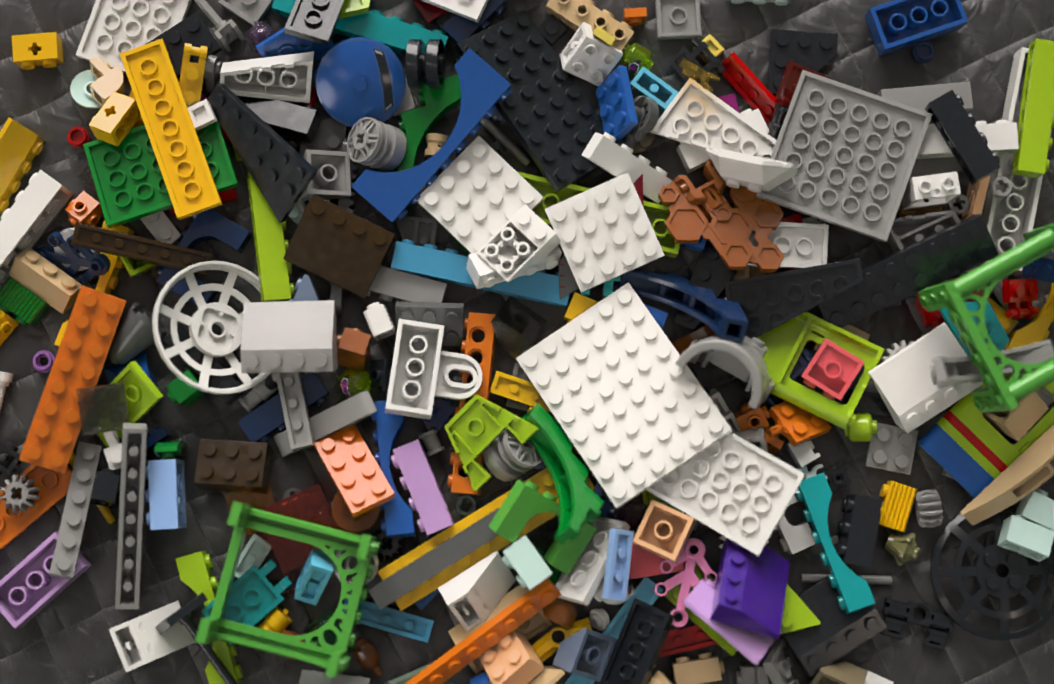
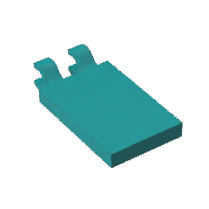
[201,559,292,645]

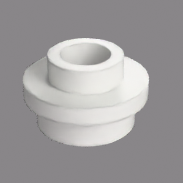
[589,608,610,631]

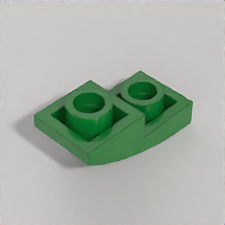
[154,441,186,460]

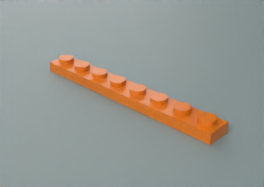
[405,577,562,684]

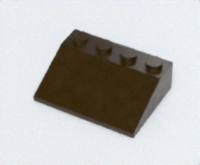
[283,194,395,299]

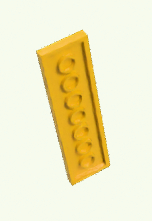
[120,39,222,220]

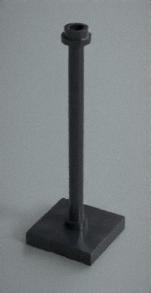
[155,592,238,684]

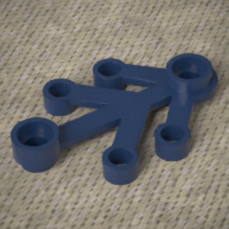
[34,232,111,287]

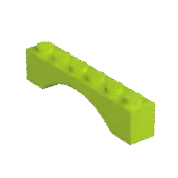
[175,550,243,684]

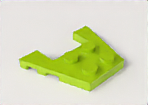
[444,395,539,492]

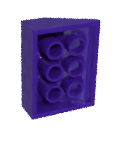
[710,537,790,639]

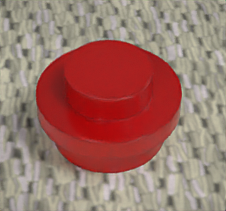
[67,126,90,149]

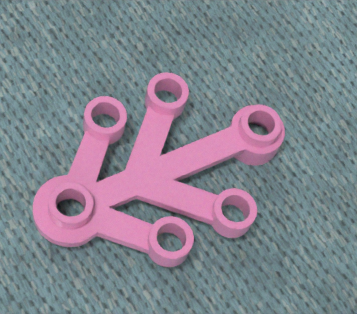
[654,538,718,627]

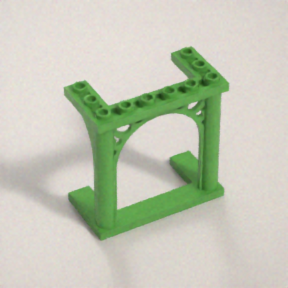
[918,223,1054,413]
[195,501,380,678]

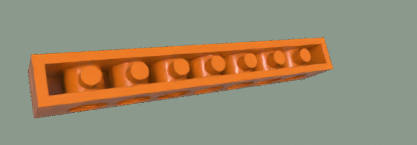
[448,312,498,496]

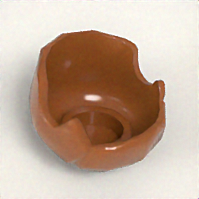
[543,598,577,627]

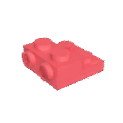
[801,338,865,400]

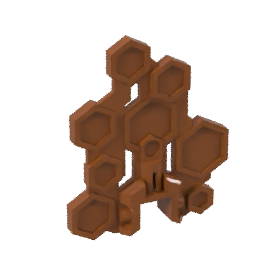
[658,159,784,272]

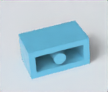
[630,67,679,115]

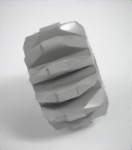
[0,475,40,513]
[914,490,943,528]

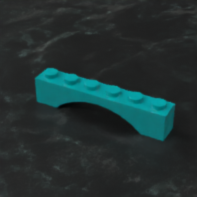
[795,473,875,614]

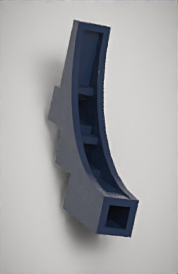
[618,269,748,343]

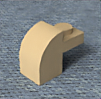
[89,56,125,106]

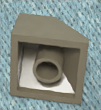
[810,661,866,684]

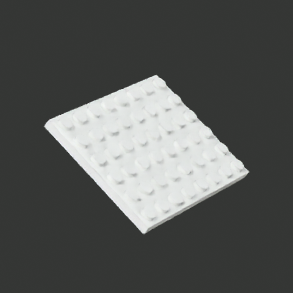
[516,282,732,509]

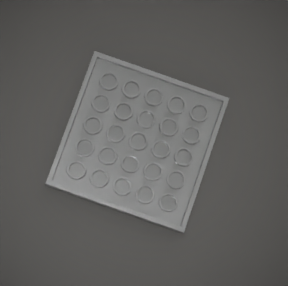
[756,70,932,243]

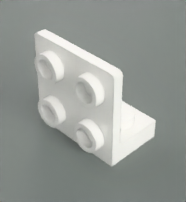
[560,22,623,86]

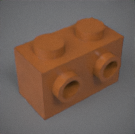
[337,328,371,372]

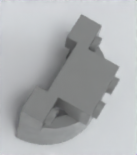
[675,335,776,410]

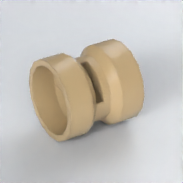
[424,133,448,158]

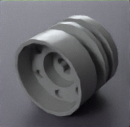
[347,117,406,172]
[483,428,542,482]

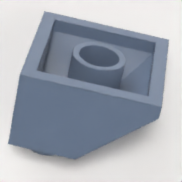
[552,628,617,682]

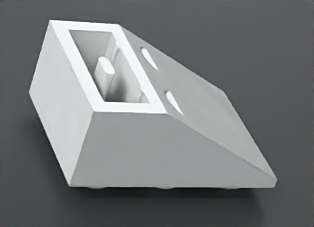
[477,204,561,283]
[438,551,516,632]
[109,600,196,672]

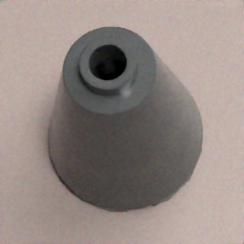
[107,302,169,365]

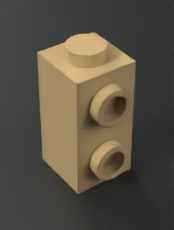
[671,652,725,684]

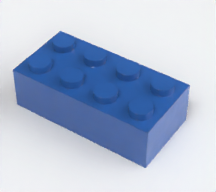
[865,0,968,56]

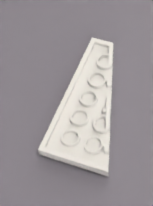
[651,78,777,159]

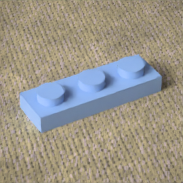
[602,528,634,601]

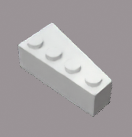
[220,51,314,103]

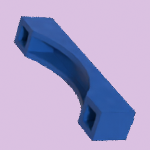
[372,400,416,539]

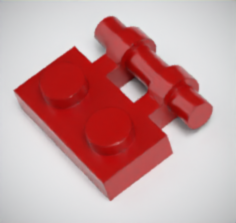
[1002,278,1040,320]

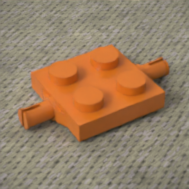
[766,401,832,447]

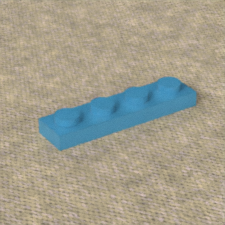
[343,598,434,643]

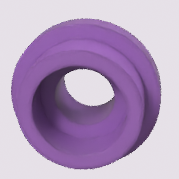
[33,350,55,373]

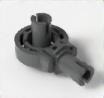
[621,95,661,150]

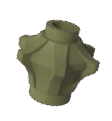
[885,533,921,567]

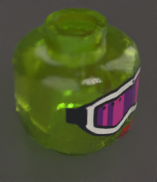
[620,43,654,75]
[338,368,371,397]

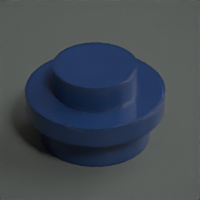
[912,41,935,64]

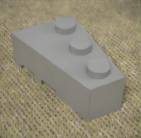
[887,210,961,253]

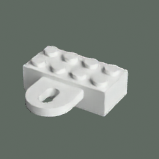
[385,319,482,420]

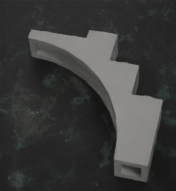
[930,339,1054,389]

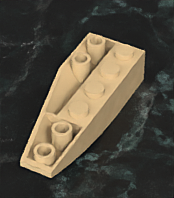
[960,424,1054,526]

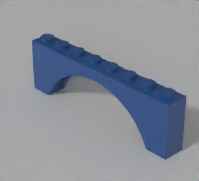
[351,48,512,222]

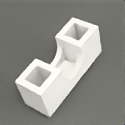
[774,495,815,555]

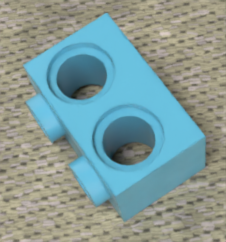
[294,548,334,606]

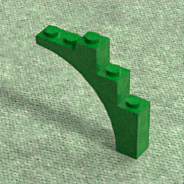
[394,74,461,206]
[522,403,604,545]

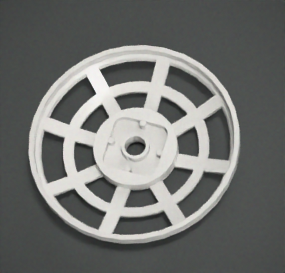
[152,261,270,395]

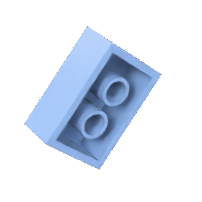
[145,459,187,530]

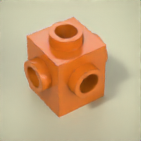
[65,191,103,227]
[734,402,771,431]

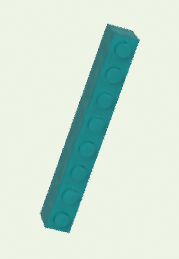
[272,0,449,56]

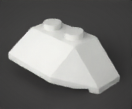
[706,146,798,193]

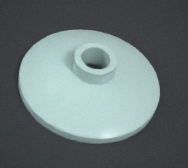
[70,70,102,109]

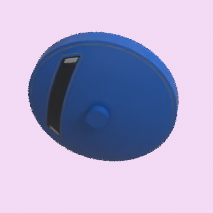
[316,37,406,127]

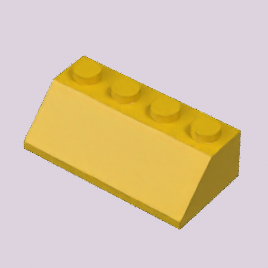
[0,118,44,214]

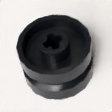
[405,39,446,89]

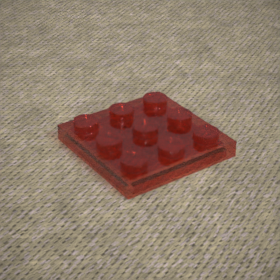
[260,483,339,574]

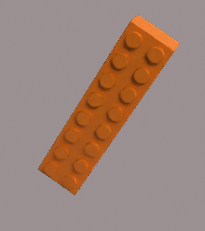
[19,285,126,474]

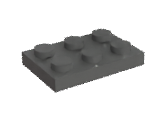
[395,302,464,346]

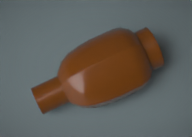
[353,637,383,677]

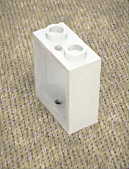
[902,172,961,210]

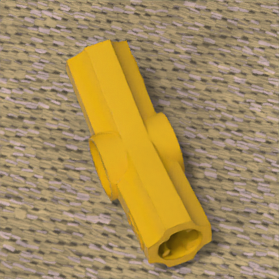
[531,617,592,662]

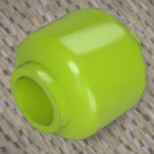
[845,413,877,442]

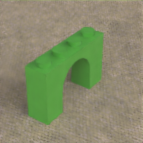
[489,479,598,575]

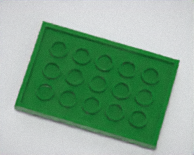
[83,118,239,229]

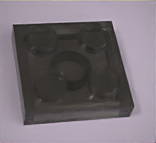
[76,382,129,435]

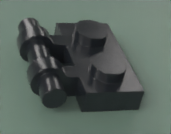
[668,36,726,88]

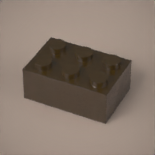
[194,439,273,494]

